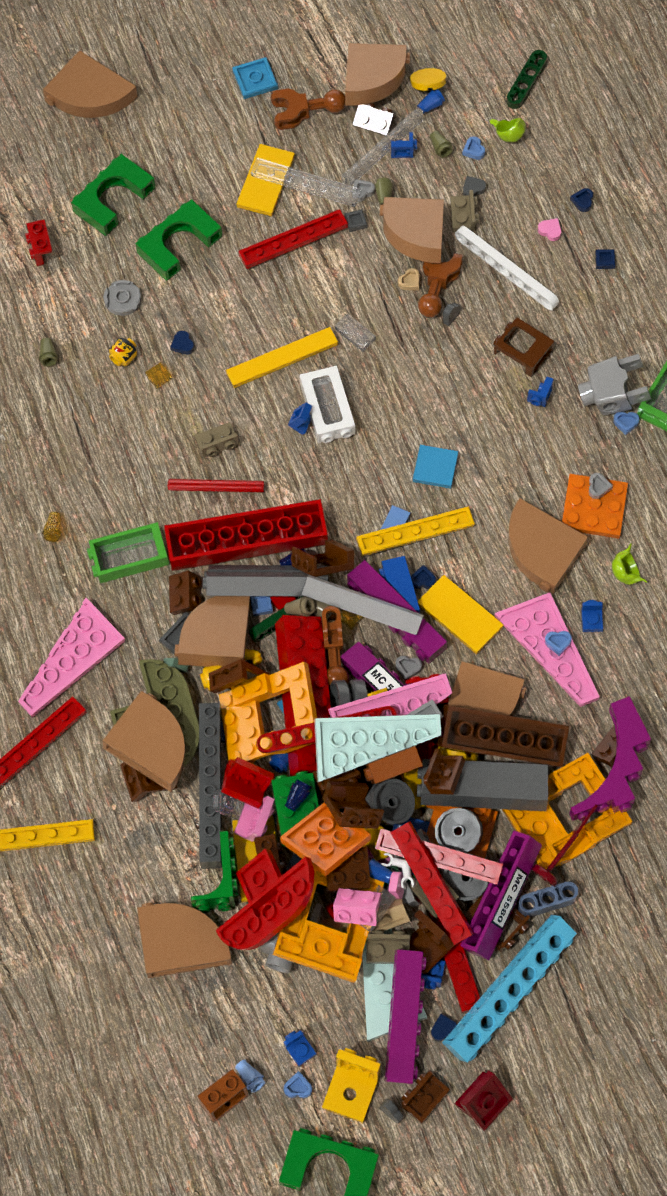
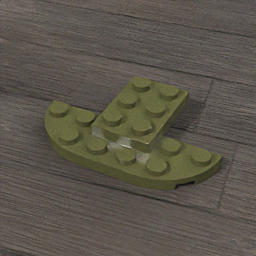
[110,659,199,767]

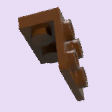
[120,762,177,802]
[327,847,371,891]
[409,909,454,974]

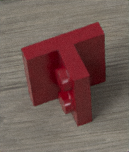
[454,1070,513,1131]

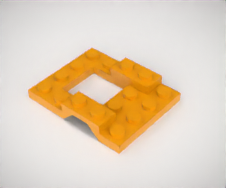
[219,662,317,764]
[502,753,633,869]
[272,868,384,983]

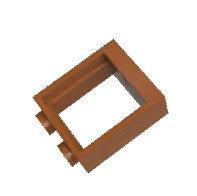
[363,746,423,784]
[197,1069,249,1123]

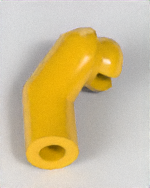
[244,649,262,665]

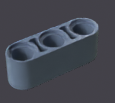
[518,882,578,917]

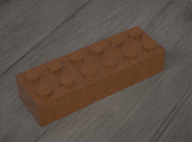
[437,705,569,767]

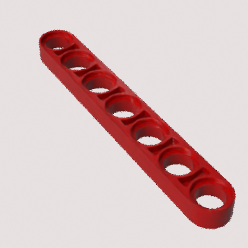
[256,706,397,753]

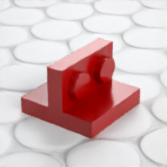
[221,757,274,809]

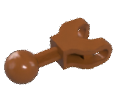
[270,88,346,130]
[418,253,463,318]
[322,606,349,690]

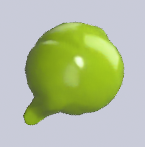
[490,118,526,142]
[612,543,648,585]

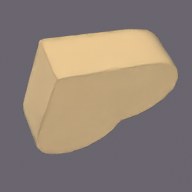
[398,268,420,291]

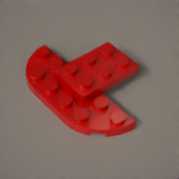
[216,848,315,950]

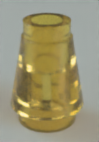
[42,512,62,542]

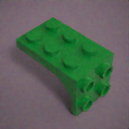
[271,771,319,846]
[191,831,239,913]

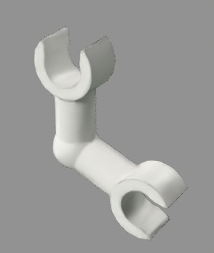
[381,853,416,889]

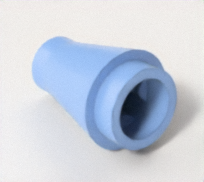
[235,1060,265,1093]

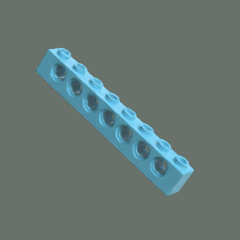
[442,915,577,1063]

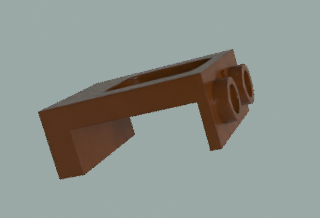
[493,317,554,377]
[291,539,354,577]
[208,659,271,694]
[322,781,384,829]
[464,890,530,953]

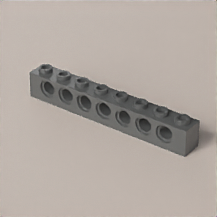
[199,703,222,869]

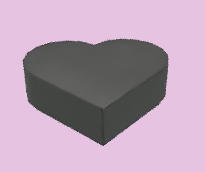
[463,176,486,196]
[443,302,461,326]
[379,1099,404,1124]

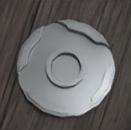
[103,280,142,316]

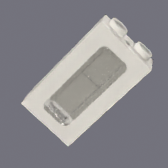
[299,366,355,443]

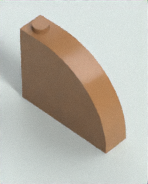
[345,43,410,106]
[43,50,138,118]
[379,197,444,263]
[508,498,588,594]
[175,596,250,667]
[448,661,527,716]
[103,691,185,792]
[137,903,232,978]

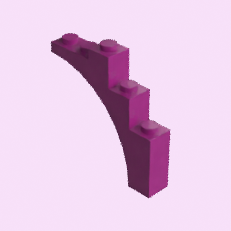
[569,696,651,821]

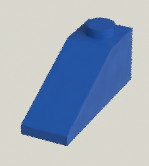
[379,556,420,614]

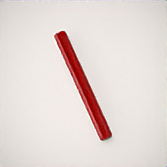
[167,479,265,492]

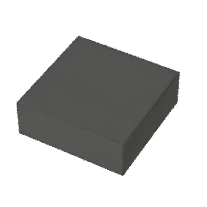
[344,209,367,232]

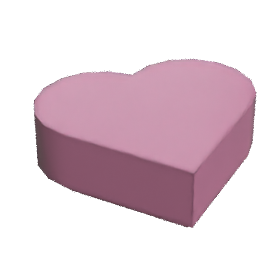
[538,218,561,241]
[388,871,404,899]

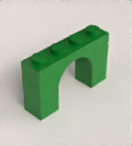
[71,154,156,236]
[135,199,222,281]
[279,1128,379,1196]

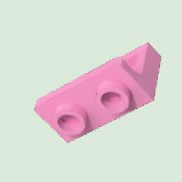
[234,796,275,842]
[333,888,381,926]

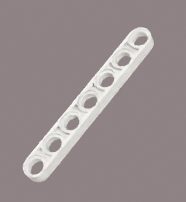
[455,226,559,310]

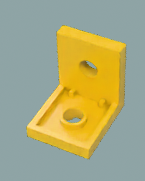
[322,1048,381,1123]

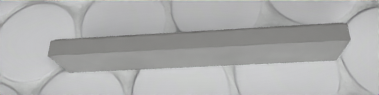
[302,575,423,635]

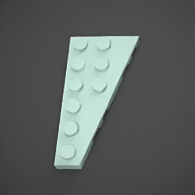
[314,714,441,782]
[362,929,427,1042]

